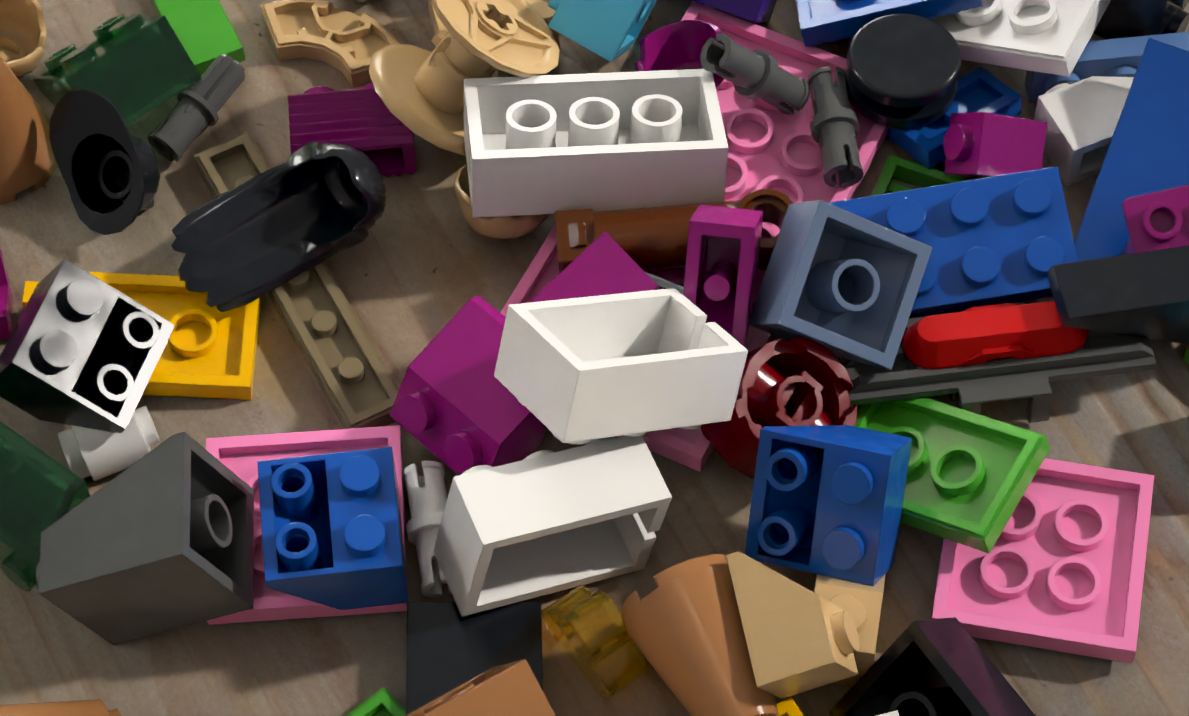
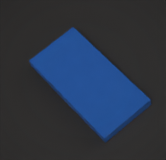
[1074,38,1189,261]

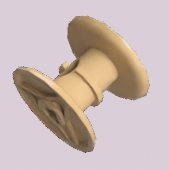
[369,0,560,156]

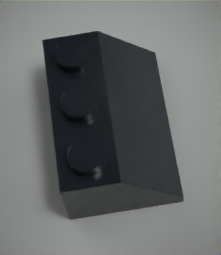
[829,617,1036,716]

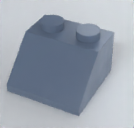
[749,200,933,370]

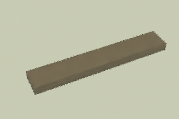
[194,132,399,429]

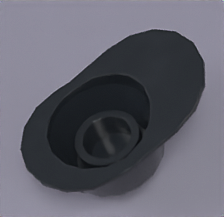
[49,89,160,235]

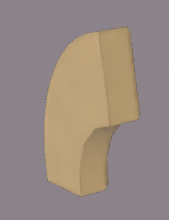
[260,0,399,87]

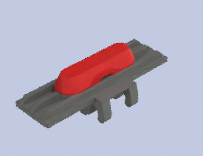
[838,299,1156,423]

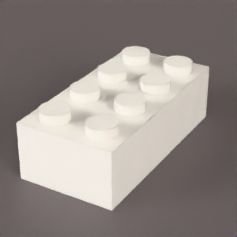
[463,69,728,218]

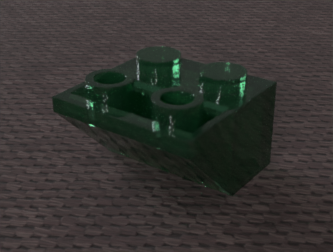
[33,12,202,126]

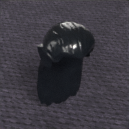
[171,141,386,312]

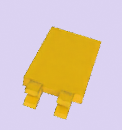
[22,272,261,400]

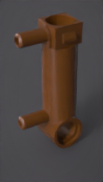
[554,189,793,308]

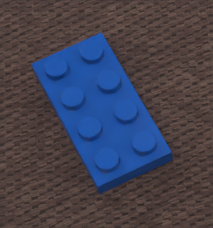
[829,166,1078,318]

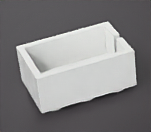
[494,288,748,445]
[433,435,672,617]

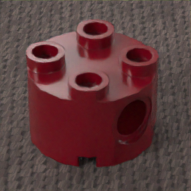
[700,338,857,479]

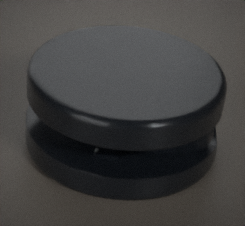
[846,14,961,129]

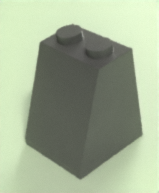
[36,432,254,645]

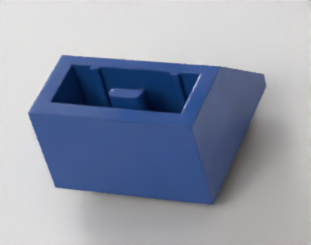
[745,425,912,586]
[257,447,409,610]

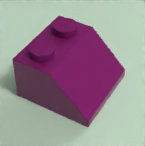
[389,295,547,475]

